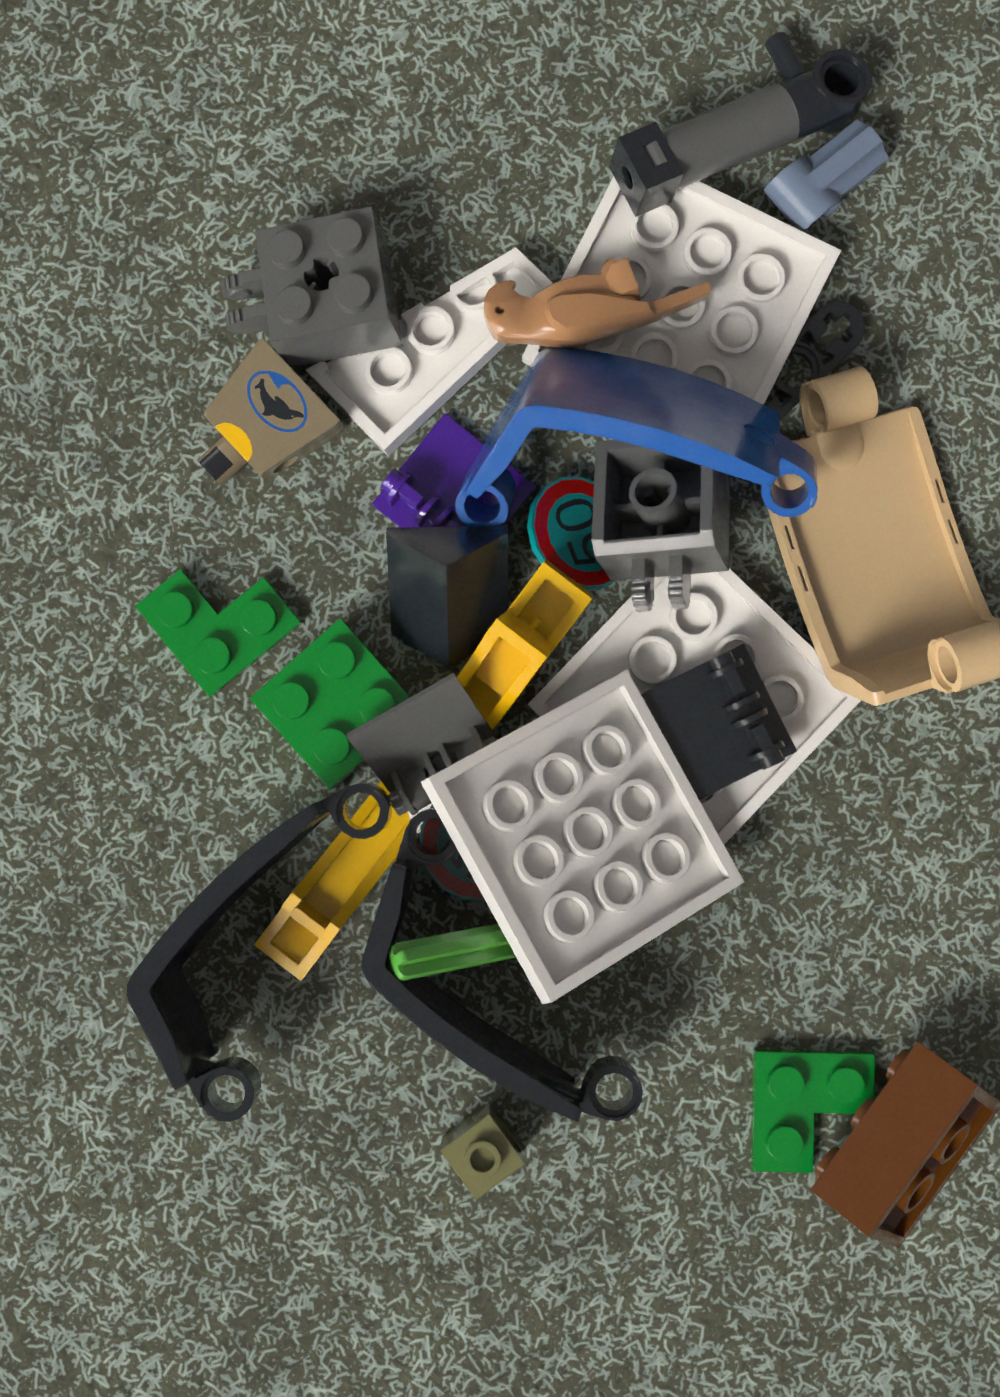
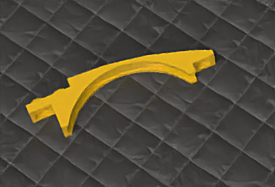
[254,560,595,981]

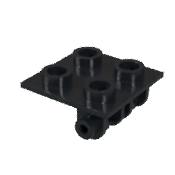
[641,643,797,800]

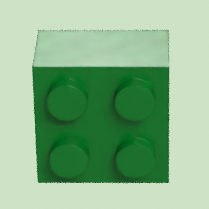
[249,618,411,789]

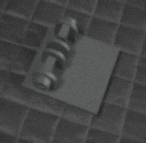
[346,673,498,816]

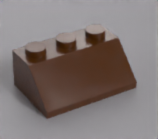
[810,1041,1000,1248]

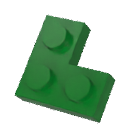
[135,569,302,698]
[751,1049,875,1173]

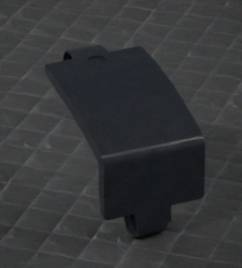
[126,782,393,1122]
[361,808,643,1122]

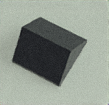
[386,526,509,668]

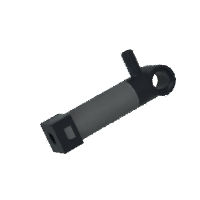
[609,32,872,217]

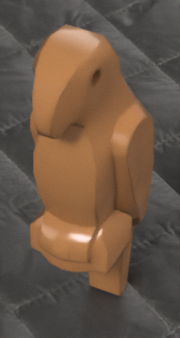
[484,257,712,348]

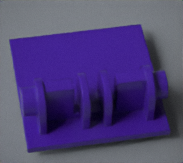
[371,413,536,527]

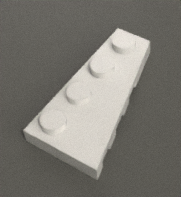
[306,247,553,457]

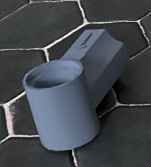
[764,119,889,233]

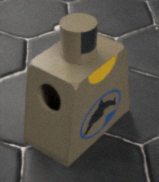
[197,337,345,486]

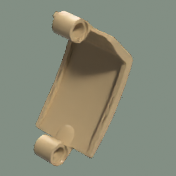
[761,366,1000,706]

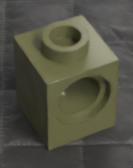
[440,1102,525,1200]

